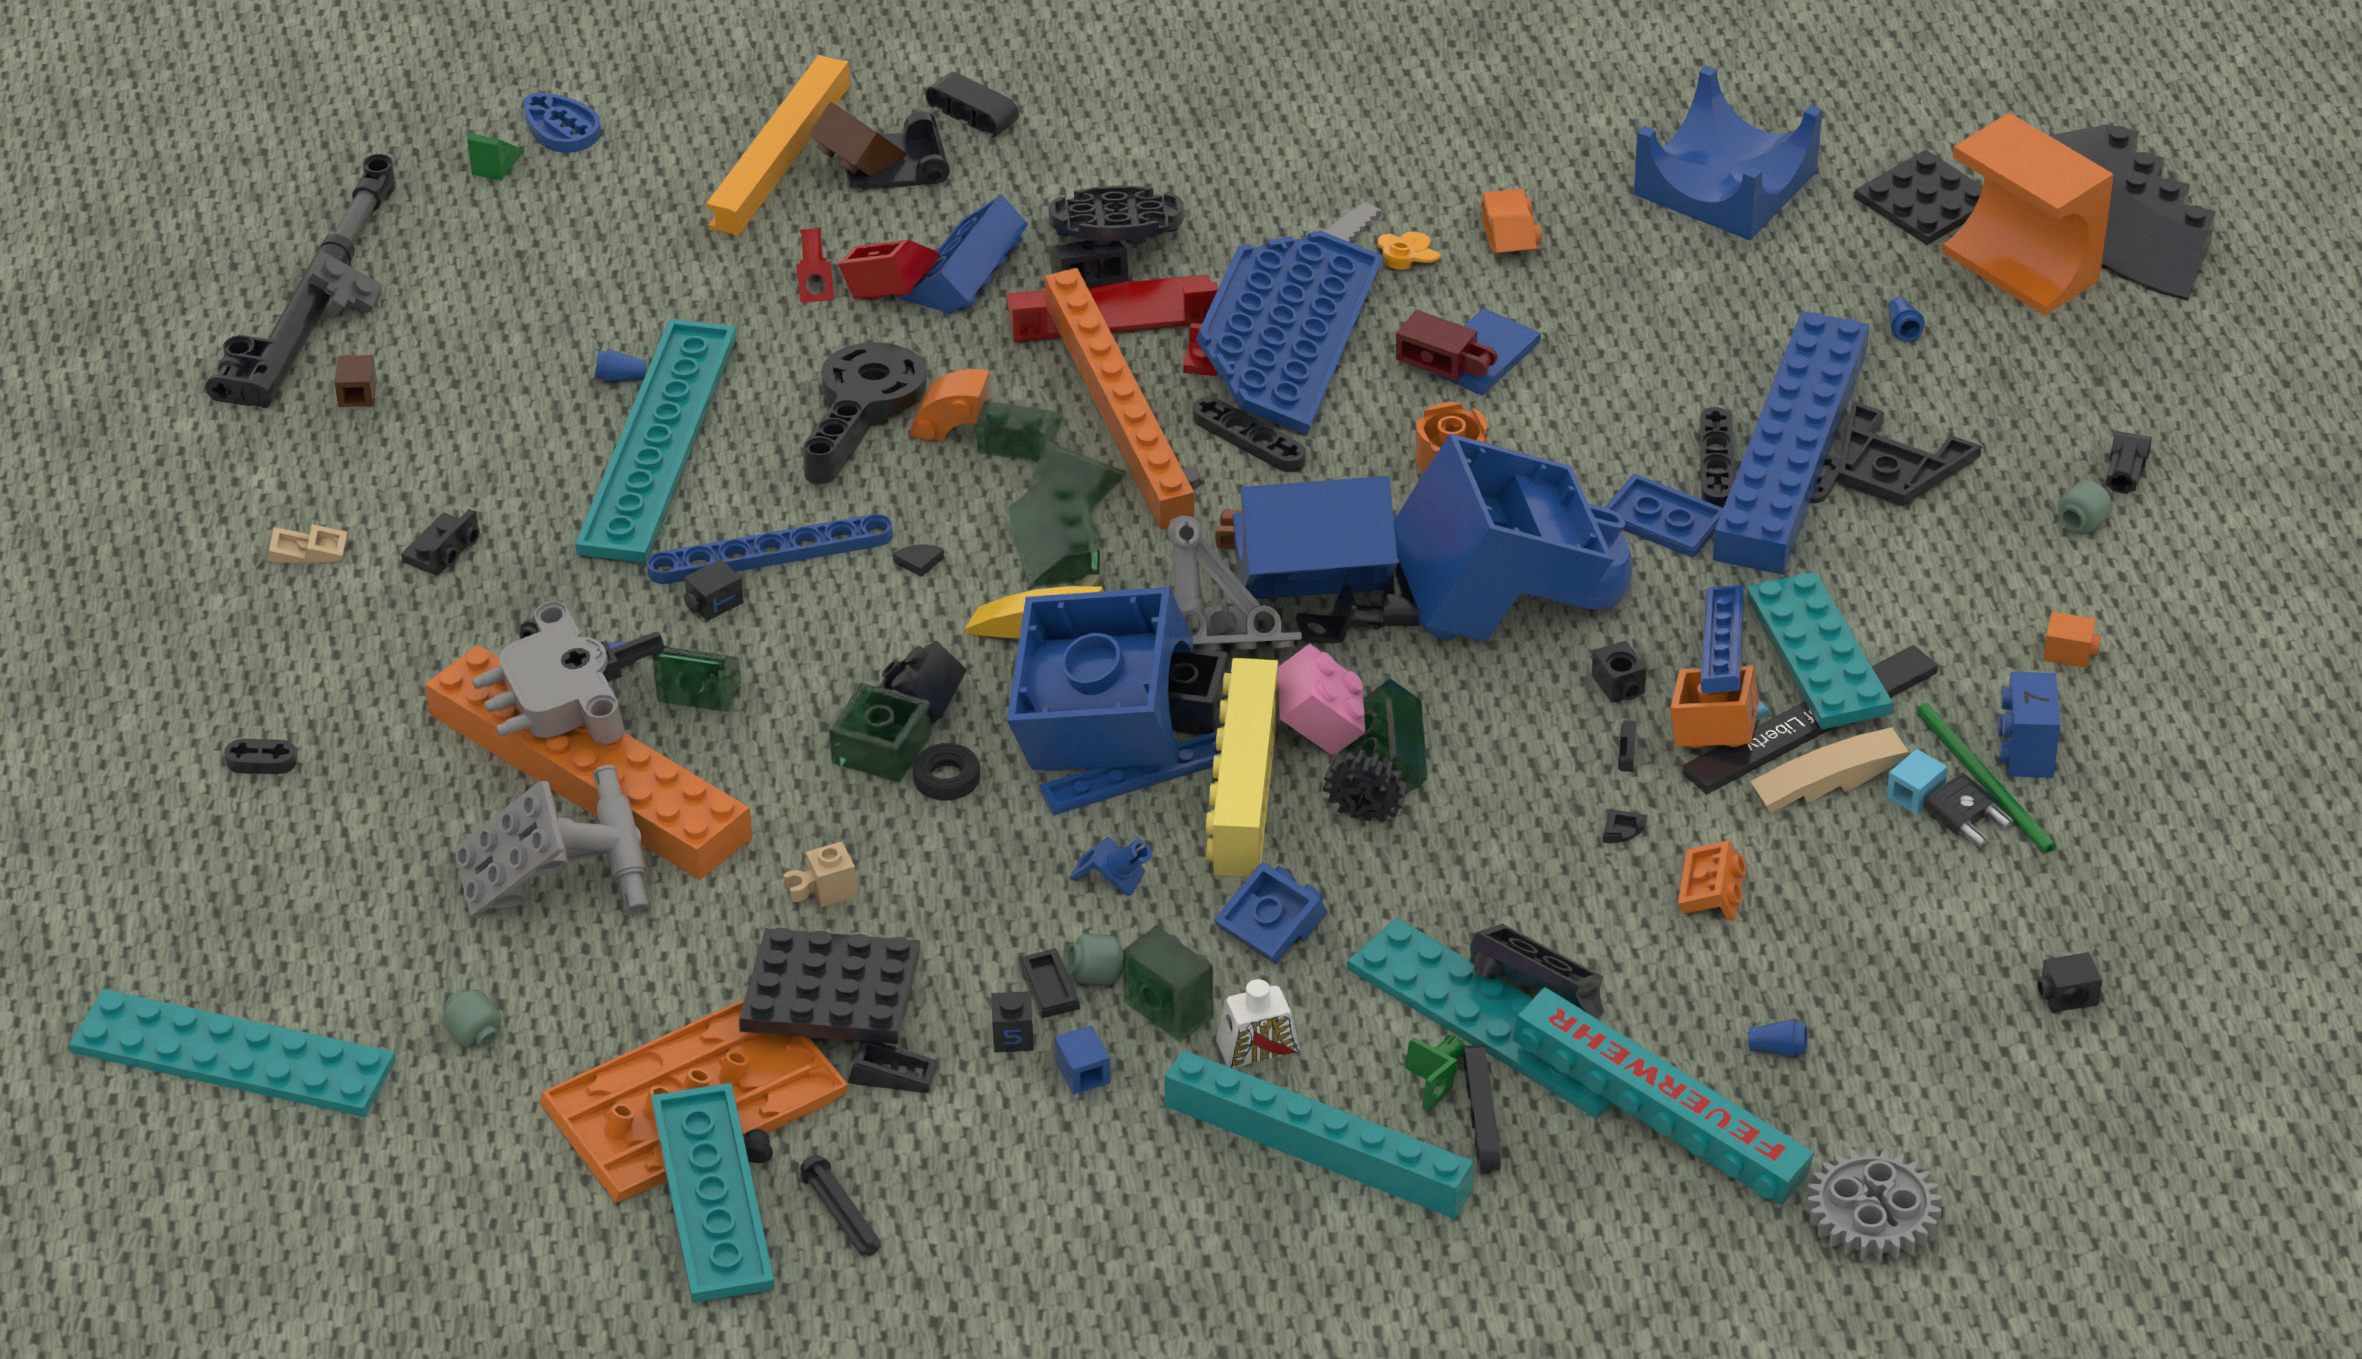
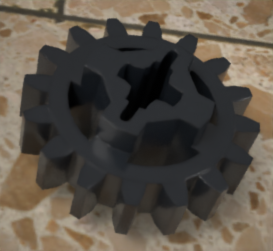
[1323,750,1407,823]

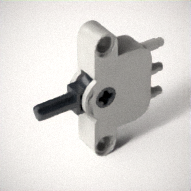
[472,601,665,744]

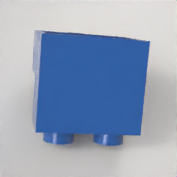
[1394,434,1633,642]

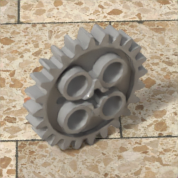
[1806,1148,1942,1262]

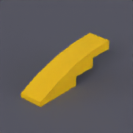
[964,586,1104,639]

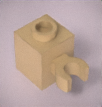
[783,841,857,907]

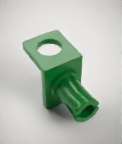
[1405,1034,1466,1111]

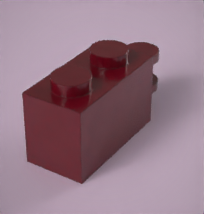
[1396,310,1498,381]

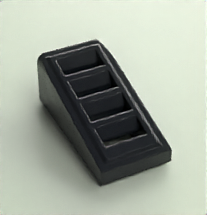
[848,1041,938,1093]

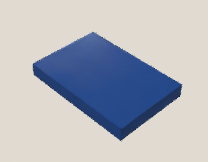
[1426,308,1541,396]
[1604,473,1723,558]

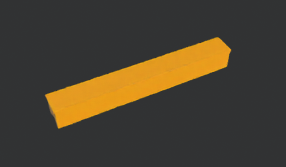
[706,55,850,236]

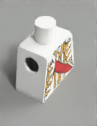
[1216,979,1301,1068]

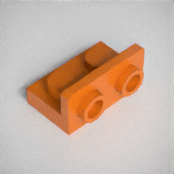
[1678,840,1746,920]

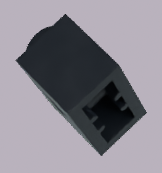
[1050,240,1129,288]

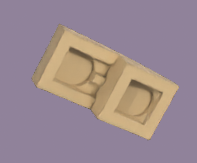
[267,524,347,563]

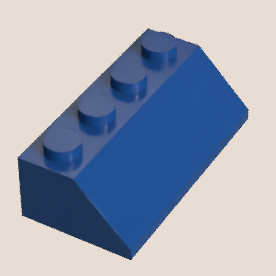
[900,194,1028,313]

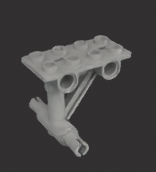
[1167,515,1302,651]
[455,765,650,916]

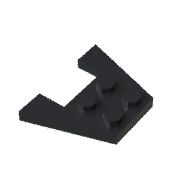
[1838,400,1982,506]

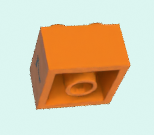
[1670,666,1759,749]

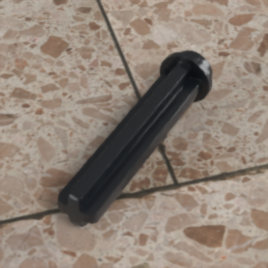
[800,1155,881,1256]

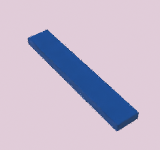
[1701,585,1744,694]
[1039,731,1221,816]

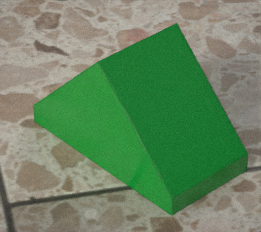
[467,133,523,181]

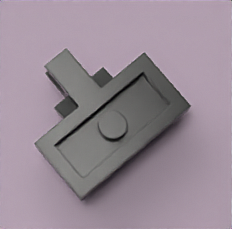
[307,251,382,318]

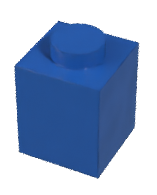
[1055,1026,1111,1095]

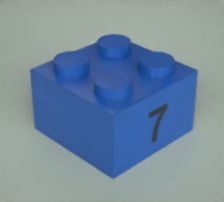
[1997,672,2060,778]

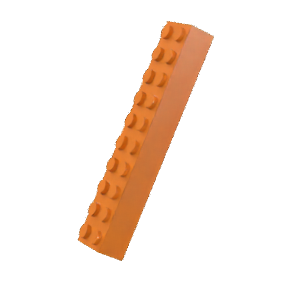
[425,645,753,880]

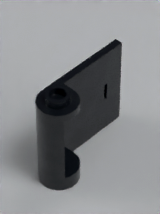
[844,111,950,188]

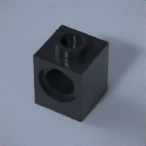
[1592,641,1646,703]
[2037,952,2102,1013]

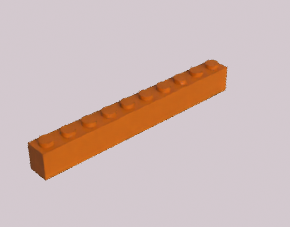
[1044,268,1194,530]

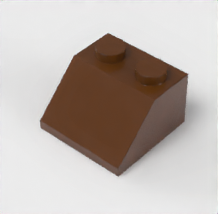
[808,101,907,176]

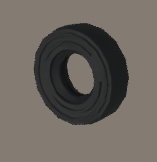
[913,743,980,801]

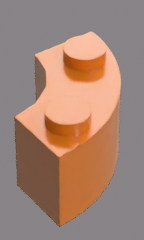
[1480,189,1541,253]
[910,369,990,442]

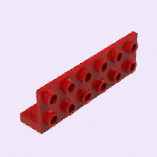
[1006,274,1218,342]

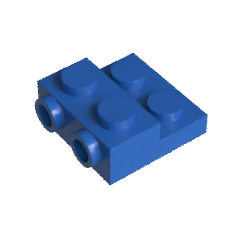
[1214,862,1328,964]

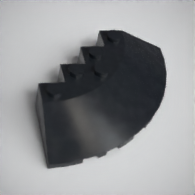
[2049,124,2216,301]

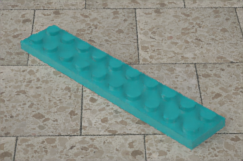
[575,319,737,563]

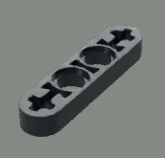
[1193,397,1306,472]
[1699,407,1734,508]
[1463,1045,1500,1172]

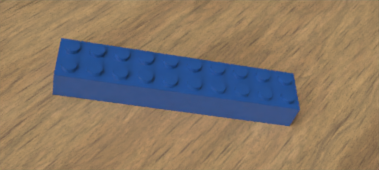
[1713,311,1870,575]

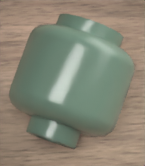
[2058,480,2112,534]
[1067,933,1127,985]
[442,989,501,1048]

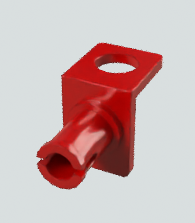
[796,228,834,303]

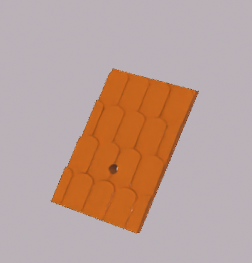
[539,998,848,1203]

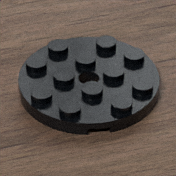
[1048,185,1184,246]

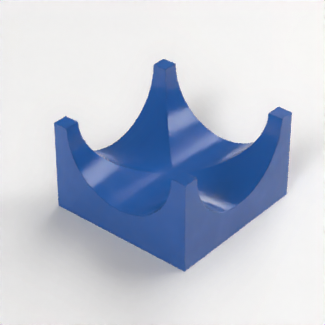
[1634,65,1822,240]

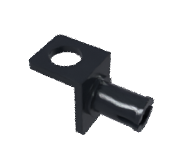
[1295,584,1384,644]

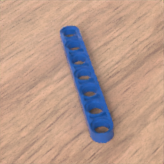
[647,514,893,584]

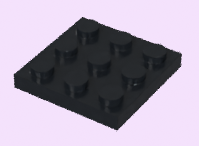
[1854,150,1983,245]

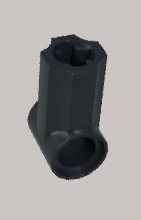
[2105,431,2152,494]
[1382,562,1420,626]

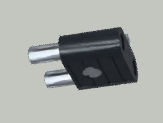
[1923,772,2013,847]

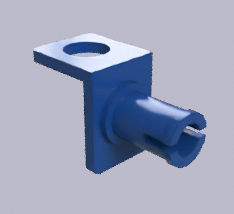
[1069,837,1152,895]

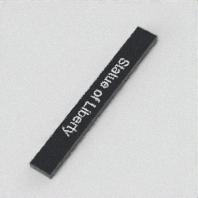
[1683,645,1938,795]

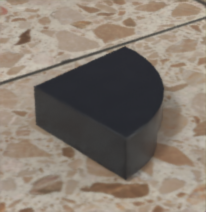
[893,544,944,577]
[1618,720,1637,772]
[1603,809,1648,843]

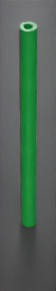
[1917,703,2056,854]

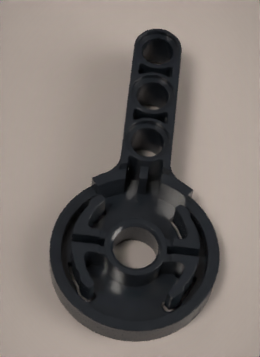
[804,342,927,484]

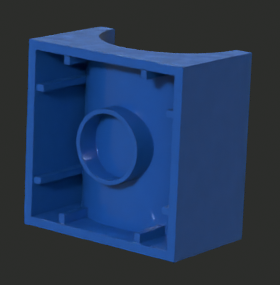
[1232,476,1398,600]
[1007,587,1193,771]

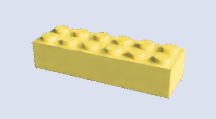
[1206,658,1278,877]

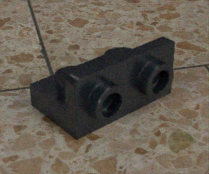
[401,509,480,576]

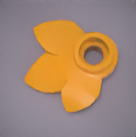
[1377,232,1442,270]

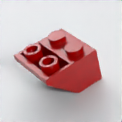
[838,239,940,300]

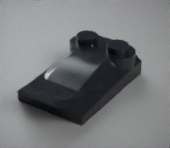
[1469,924,1604,1019]

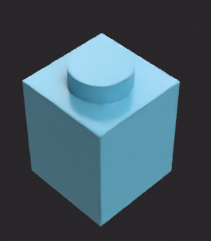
[1886,749,1947,815]

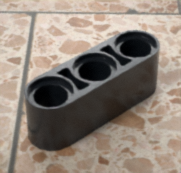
[925,72,1019,137]

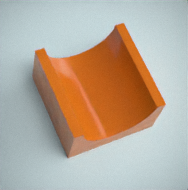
[1942,112,2114,316]

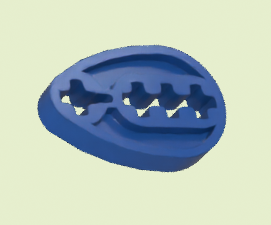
[524,92,601,153]

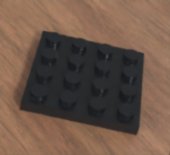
[739,928,920,1044]

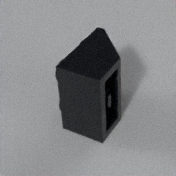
[863,640,967,730]

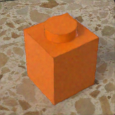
[2043,612,2101,668]

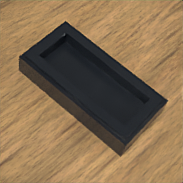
[1019,948,1080,1019]

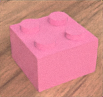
[1278,643,1365,754]

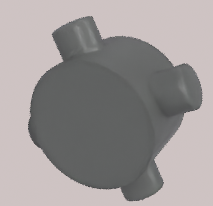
[1182,468,1205,490]
[1210,606,1237,635]

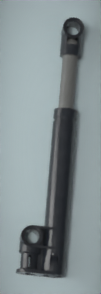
[205,154,396,409]

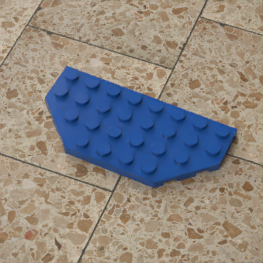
[1196,231,1383,435]

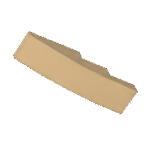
[1750,727,1910,813]

